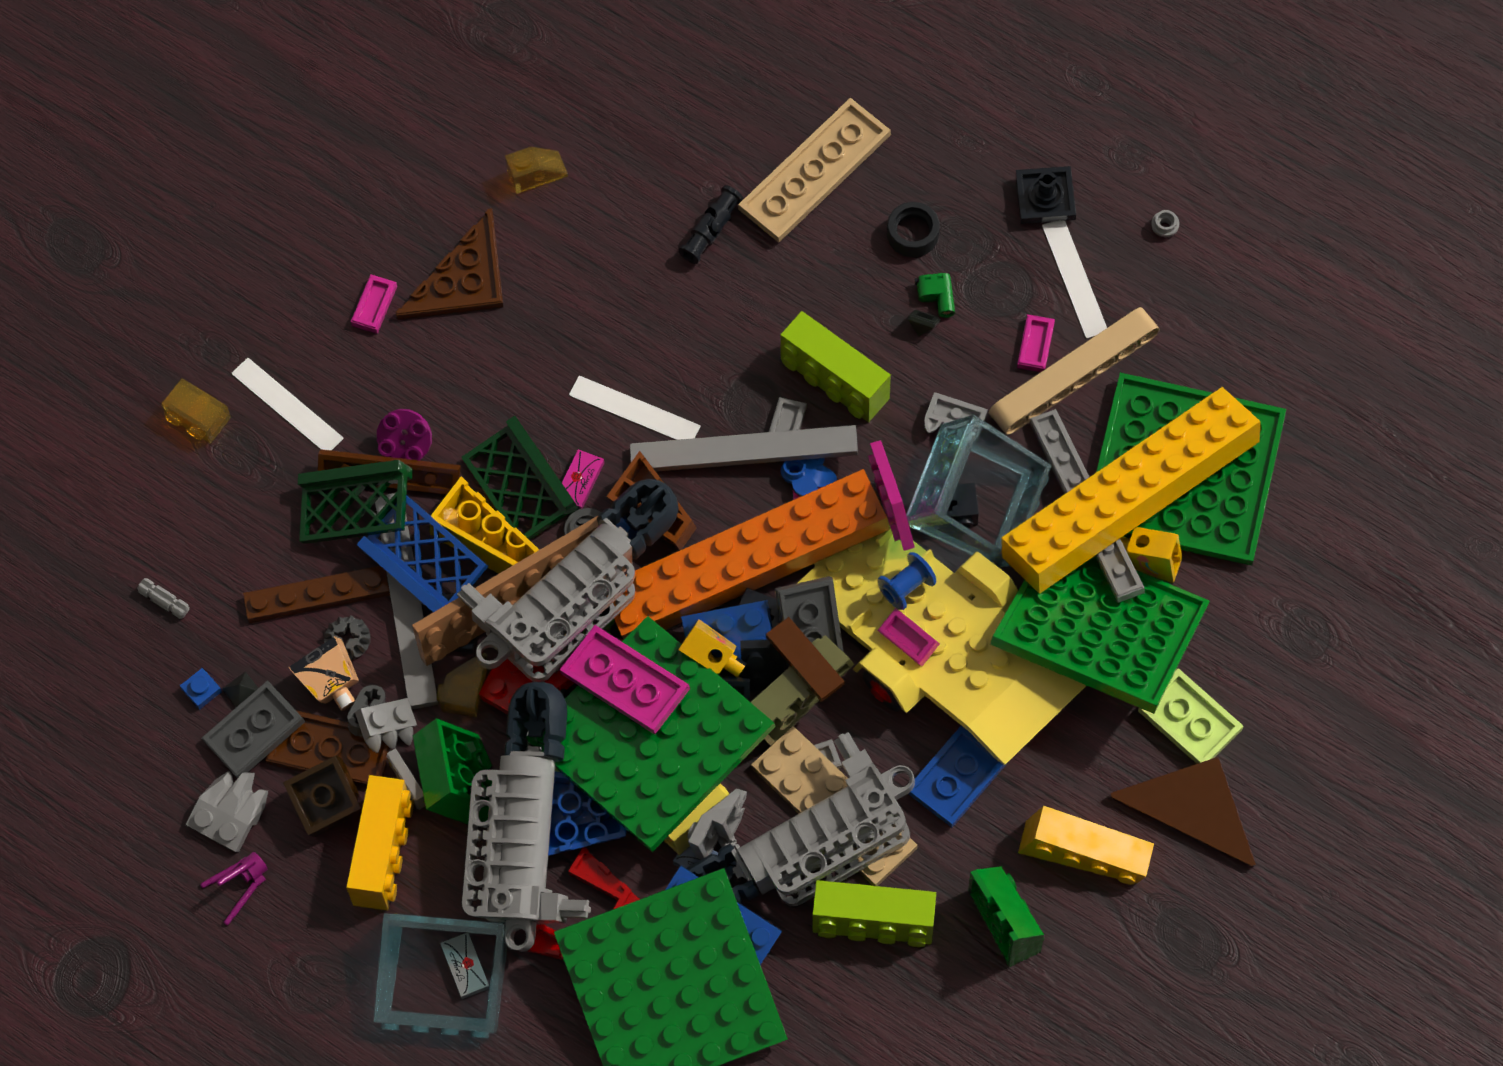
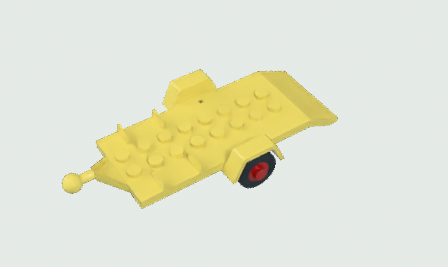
[798,526,1086,765]

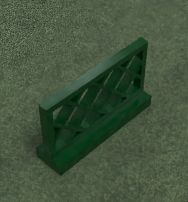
[461,416,579,540]
[297,460,412,544]

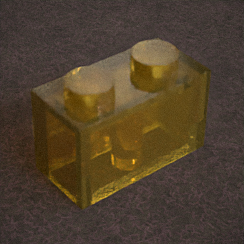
[162,378,231,443]

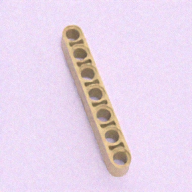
[989,307,1160,435]

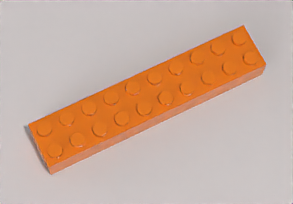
[606,469,890,639]

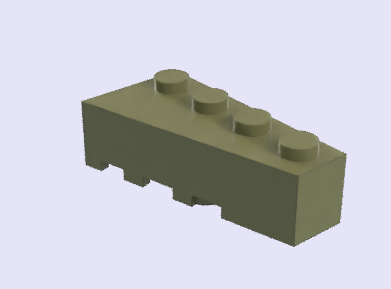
[751,635,854,746]

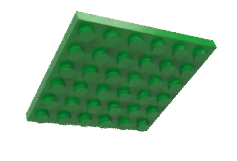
[1096,372,1286,566]
[990,556,1210,714]
[526,616,775,852]
[554,868,788,1066]

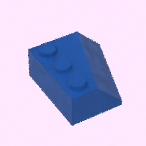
[548,772,627,856]

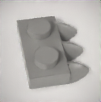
[924,392,988,445]
[355,698,417,753]

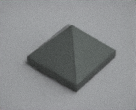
[908,310,940,336]
[222,672,258,707]

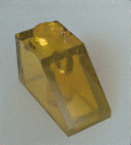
[505,147,568,194]
[437,653,488,718]

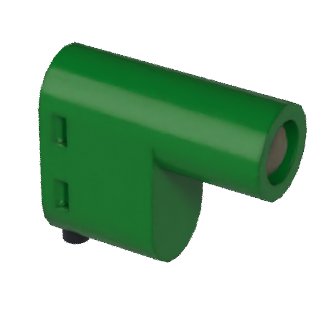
[915,273,955,318]

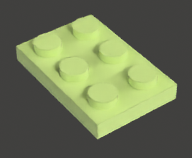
[1138,668,1243,764]

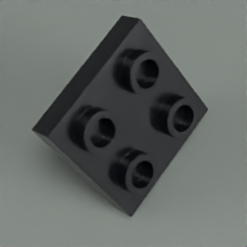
[1015,166,1076,224]

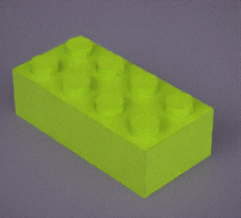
[780,311,891,423]
[813,880,936,947]

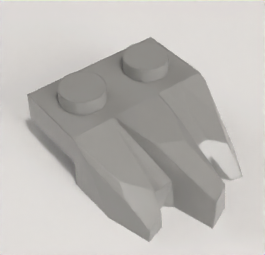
[186,771,268,852]
[687,788,747,860]

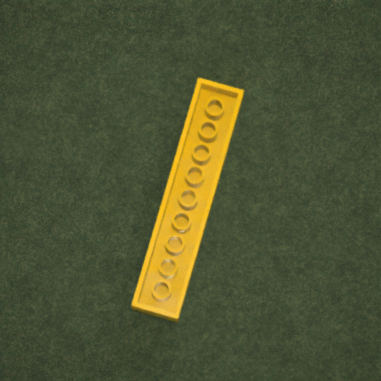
[1001,387,1260,594]

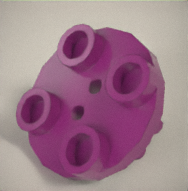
[377,409,432,461]

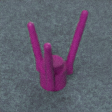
[200,852,268,925]

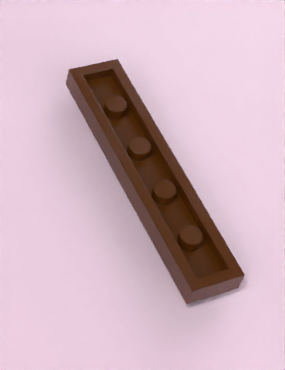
[318,449,461,494]
[243,566,390,623]

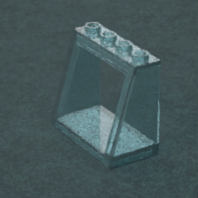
[906,414,1052,568]
[374,913,508,1038]

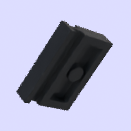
[740,640,784,691]

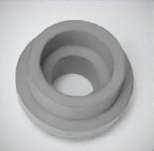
[1151,210,1179,237]

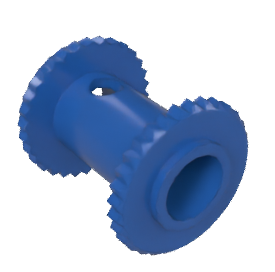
[877,552,936,610]

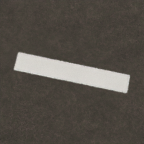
[1042,221,1107,338]
[232,358,343,450]
[569,376,701,440]

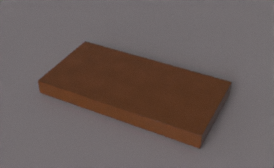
[266,710,391,787]

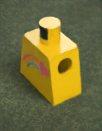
[1120,527,1182,583]
[679,619,747,677]

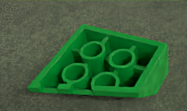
[413,718,492,824]
[968,866,1044,967]

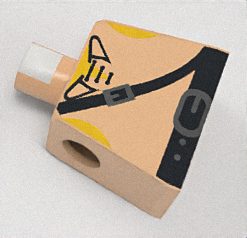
[289,636,359,711]

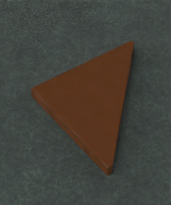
[396,208,503,320]
[1111,757,1256,867]

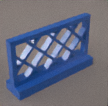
[357,495,488,612]

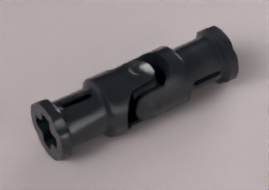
[678,185,743,264]

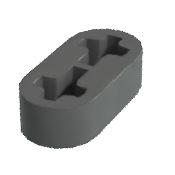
[347,685,386,736]

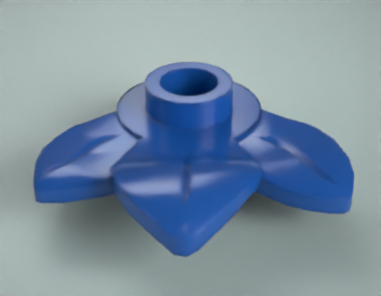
[781,458,837,496]

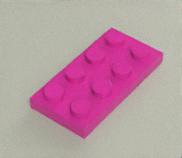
[868,440,915,551]
[560,625,690,734]

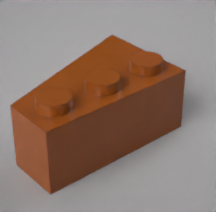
[606,451,697,551]

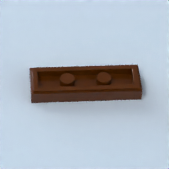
[766,617,845,702]

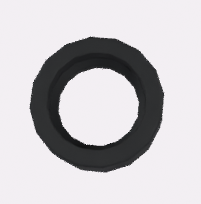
[887,202,940,257]

